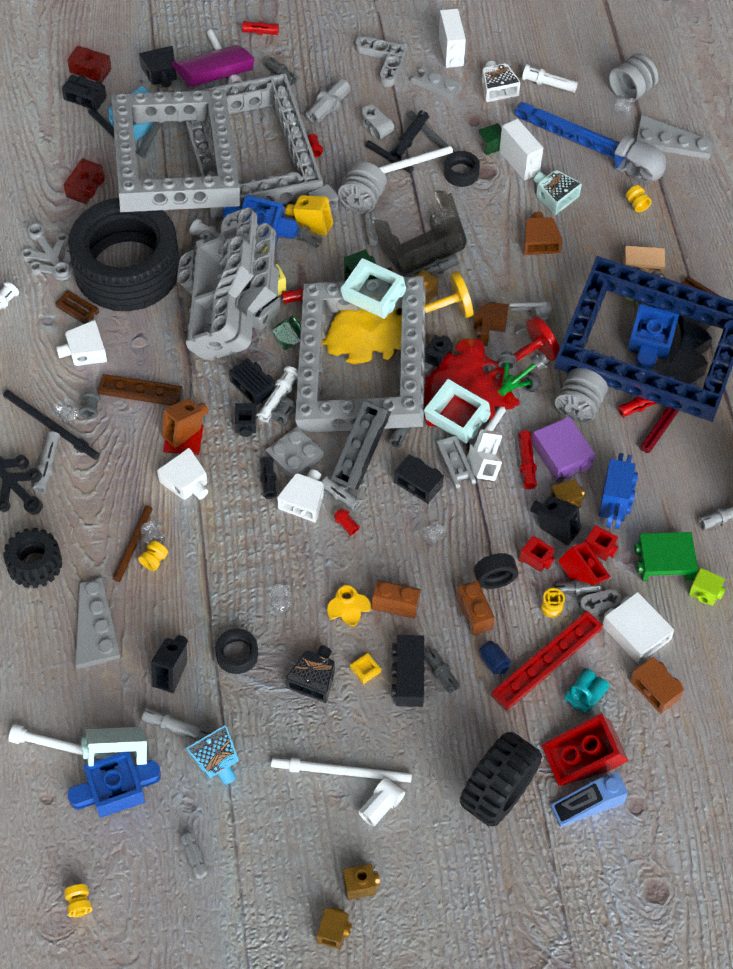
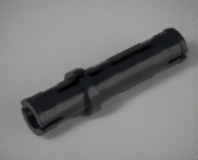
[391,110,429,159]

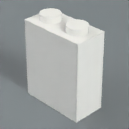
[439,9,466,68]
[499,119,543,181]
[603,592,674,664]

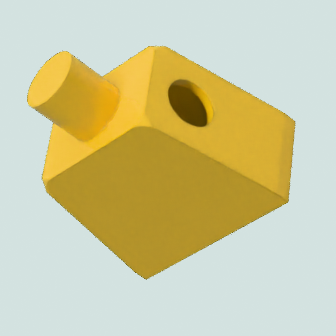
[286,195,334,236]

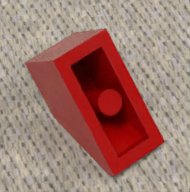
[558,541,611,585]

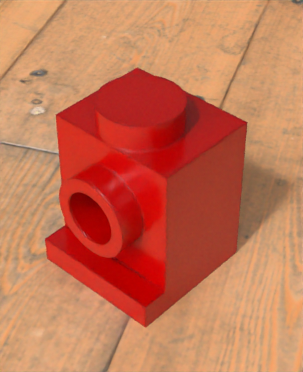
[585,525,619,561]
[519,536,555,572]

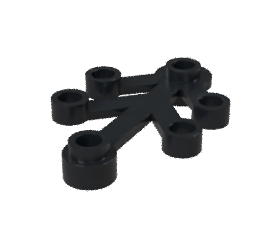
[0,455,43,515]

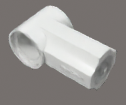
[359,777,405,826]

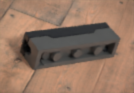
[331,401,391,490]

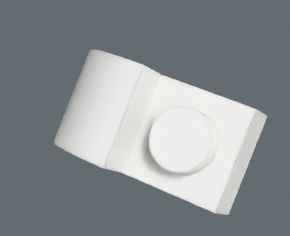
[468,429,502,481]

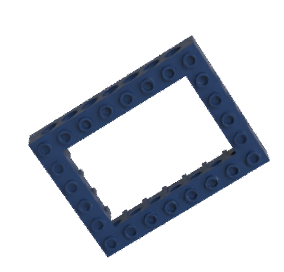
[555,256,733,422]

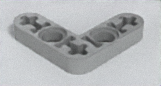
[356,36,406,87]

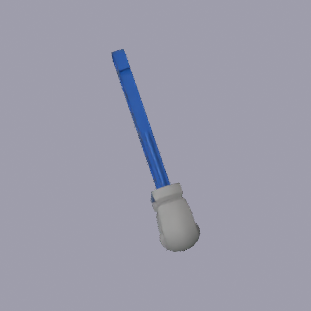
[514,102,666,183]

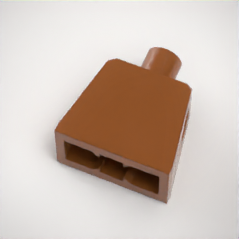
[524,211,562,255]
[162,399,208,448]

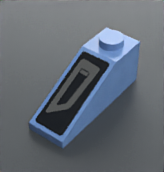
[550,772,628,827]

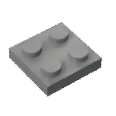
[265,427,325,479]

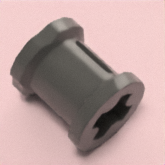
[79,391,101,419]
[271,398,296,425]

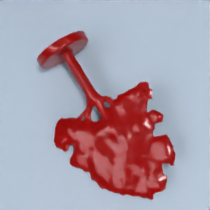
[424,316,560,428]

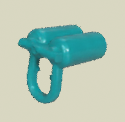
[564,668,610,714]

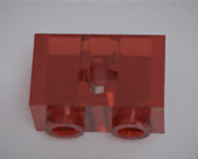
[67,45,112,83]
[64,158,105,204]

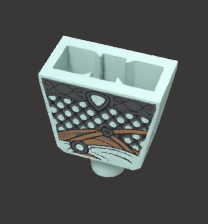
[534,170,582,215]

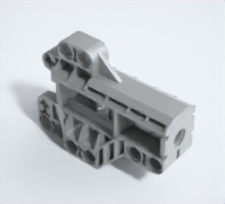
[177,207,279,361]

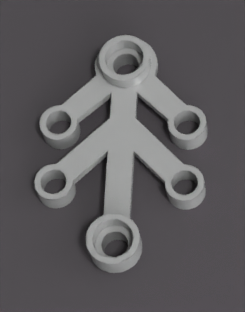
[21,223,72,281]

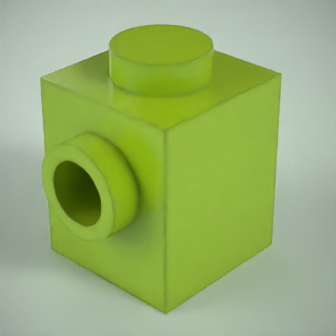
[689,568,726,606]

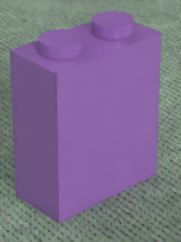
[532,417,595,481]

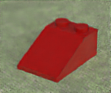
[541,713,629,786]

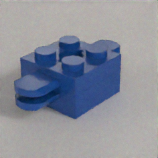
[223,195,299,247]
[627,304,679,370]
[598,453,638,529]
[68,751,161,818]

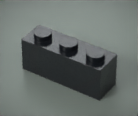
[391,635,424,707]

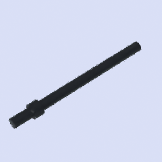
[3,390,100,460]

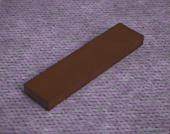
[98,374,183,406]

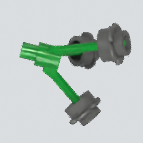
[497,351,549,396]

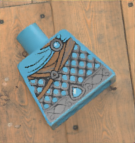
[185,725,239,785]

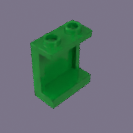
[634,532,698,581]

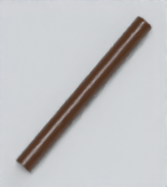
[112,506,153,582]

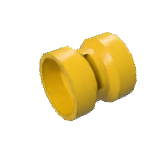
[625,185,652,212]
[138,541,168,571]
[541,588,565,618]
[64,884,93,917]

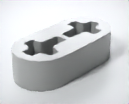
[580,589,622,616]

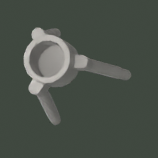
[509,301,552,334]

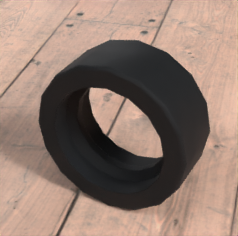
[444,151,480,187]
[474,553,518,589]
[215,628,259,674]

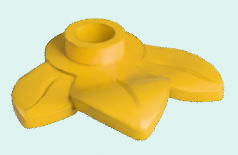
[327,585,371,627]

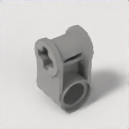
[362,105,395,141]

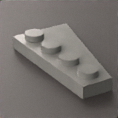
[636,115,713,159]
[75,578,121,669]

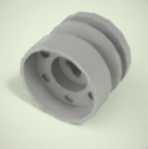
[609,53,659,103]
[338,161,387,213]
[555,368,608,423]

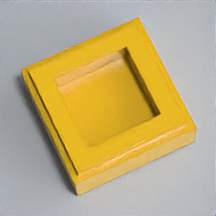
[350,653,381,684]

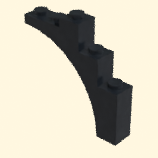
[658,279,712,384]

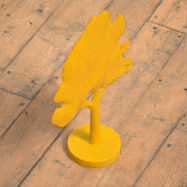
[323,271,474,364]

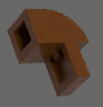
[474,303,509,347]

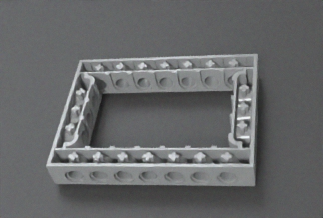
[183,74,323,219]
[112,89,240,212]
[295,276,426,433]

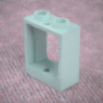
[341,258,406,319]
[424,379,491,444]

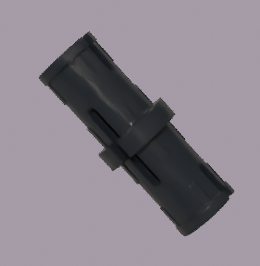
[260,457,277,499]

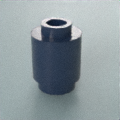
[479,641,511,675]

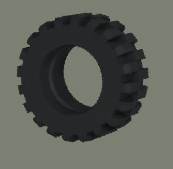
[460,732,542,826]

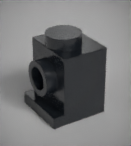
[425,335,453,368]
[235,403,257,437]

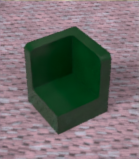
[479,123,502,155]

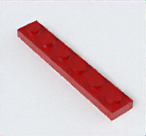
[491,611,603,711]

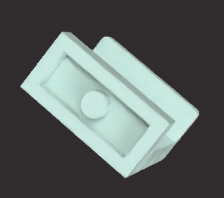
[81,727,147,766]

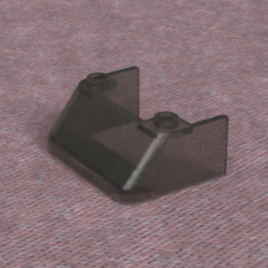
[372,190,467,274]

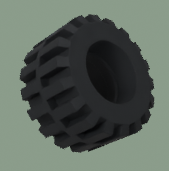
[3,528,62,588]

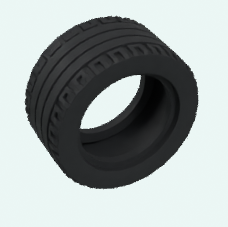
[68,198,180,311]

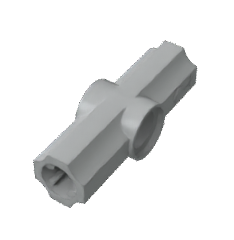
[306,78,351,124]

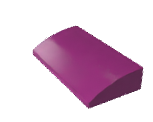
[172,45,254,87]

